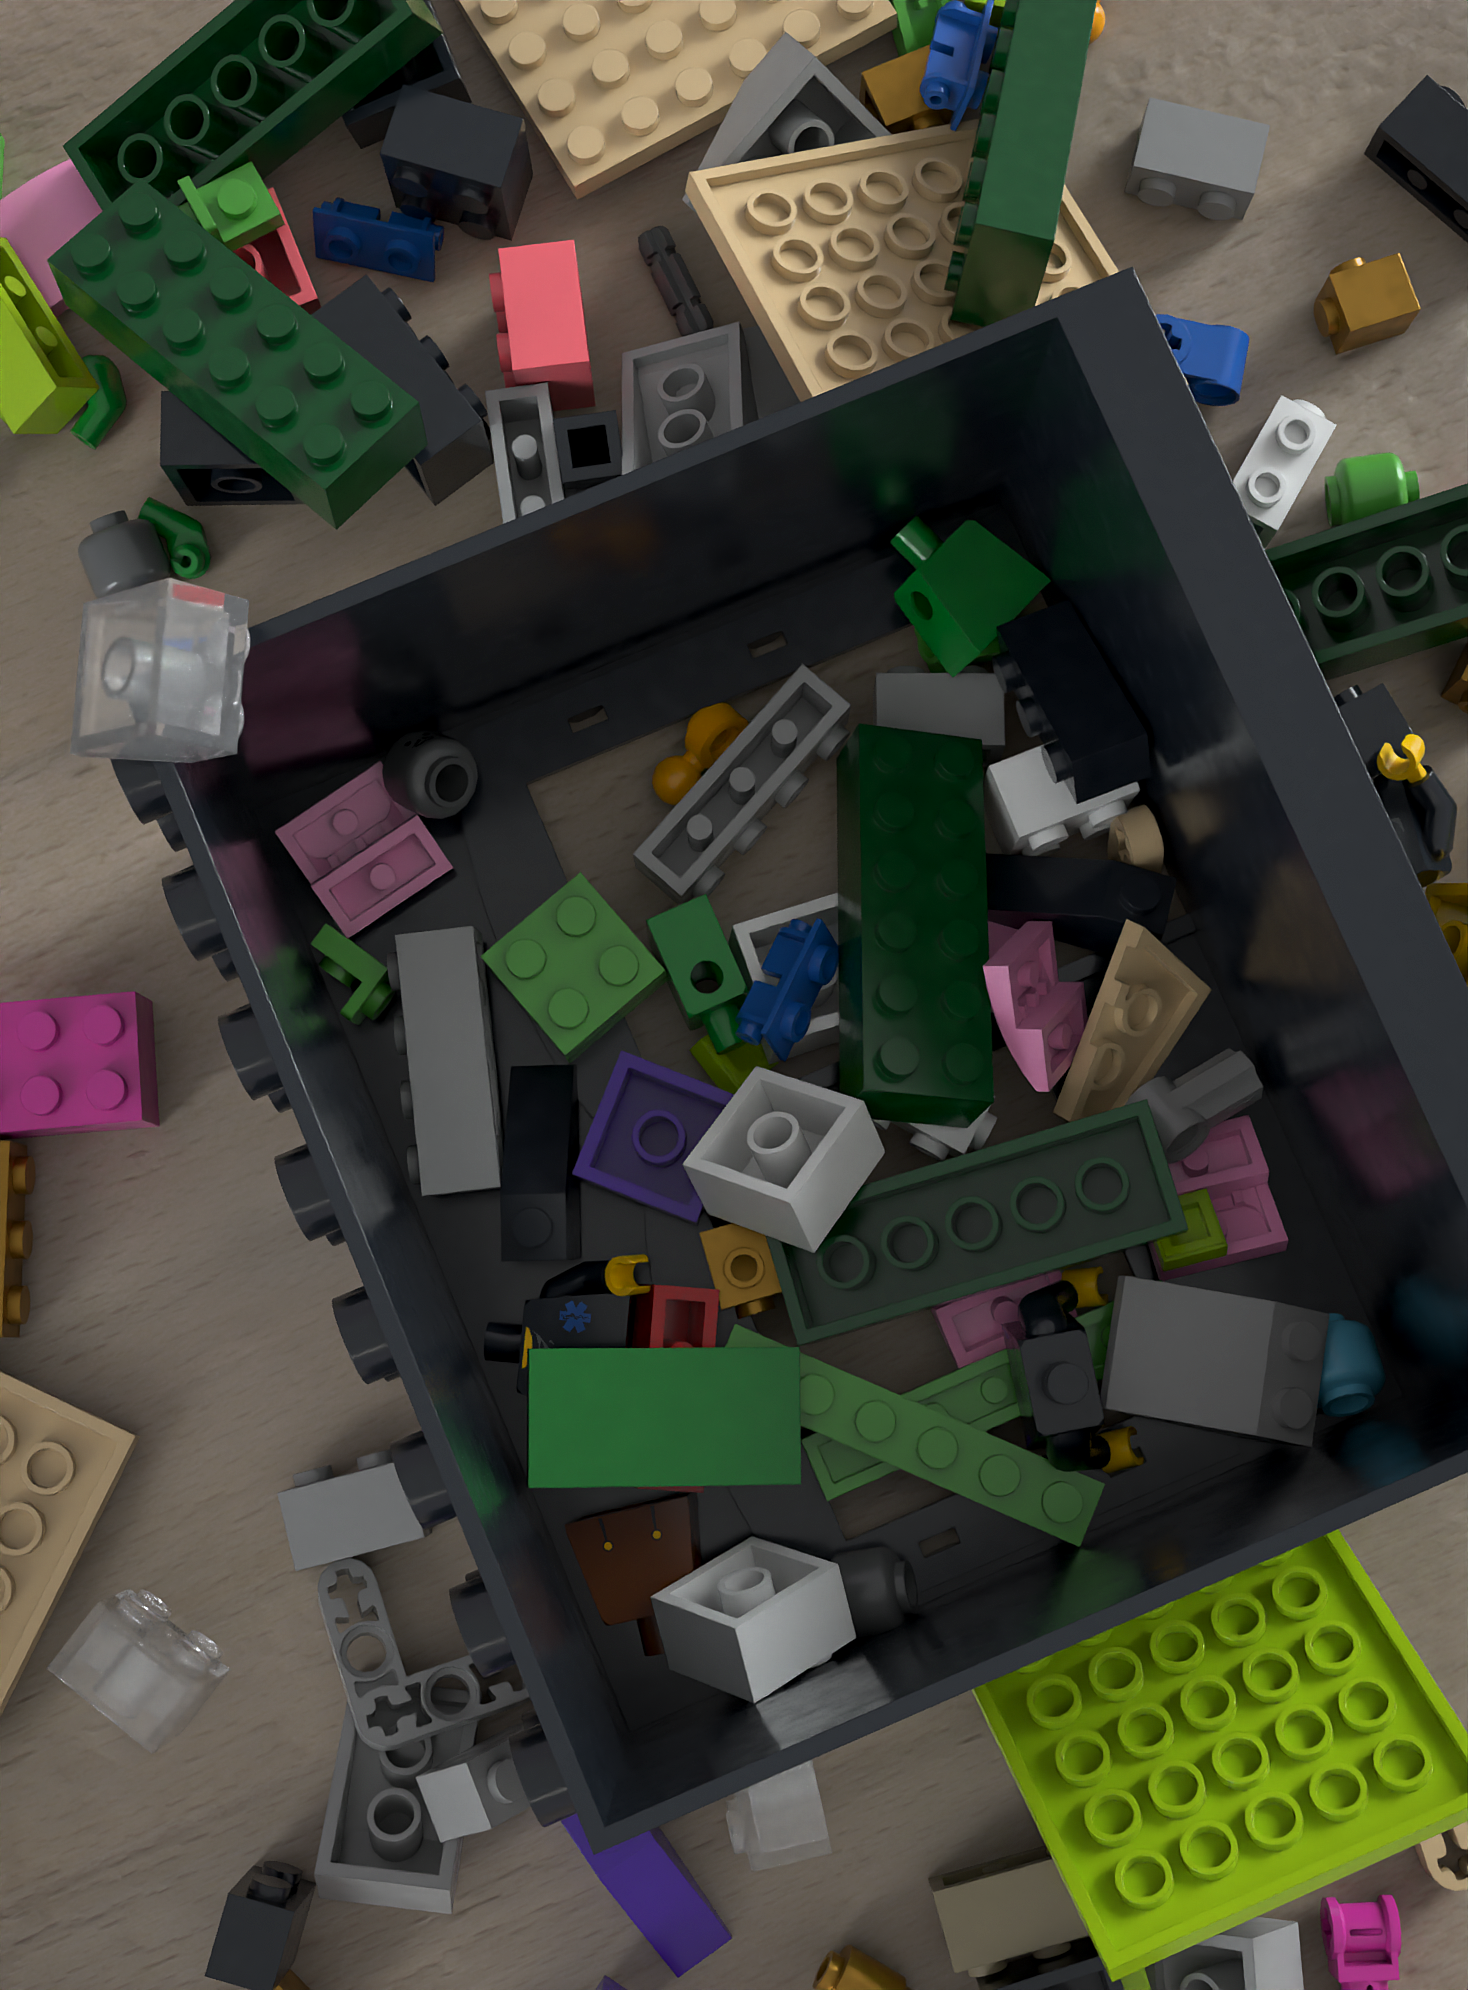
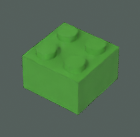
[480,872,667,1063]

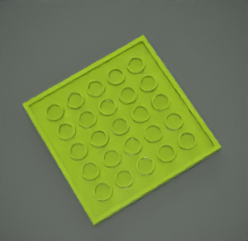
[972,1529,1468,1982]

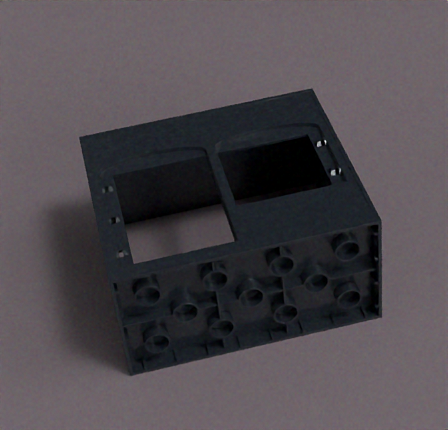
[106,266,1468,1855]

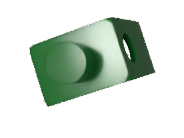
[890,515,1051,678]
[646,894,749,1055]

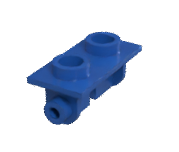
[920,0,998,131]
[312,197,444,282]
[735,918,839,1062]

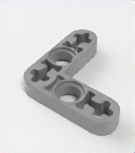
[318,1558,531,1751]

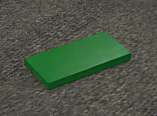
[527,1347,801,1488]

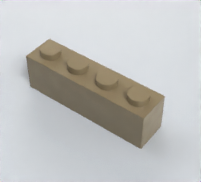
[928,1845,1089,1977]

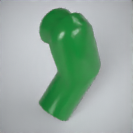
[70,354,127,450]
[137,497,211,579]

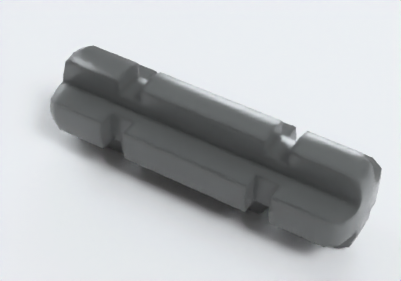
[638,226,714,337]

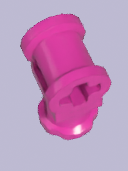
[1320,1895,1402,1990]

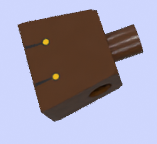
[565,1492,702,1656]

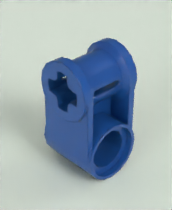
[1156,314,1250,406]

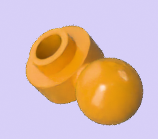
[652,703,749,806]

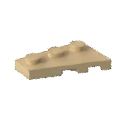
[1053,919,1212,1123]

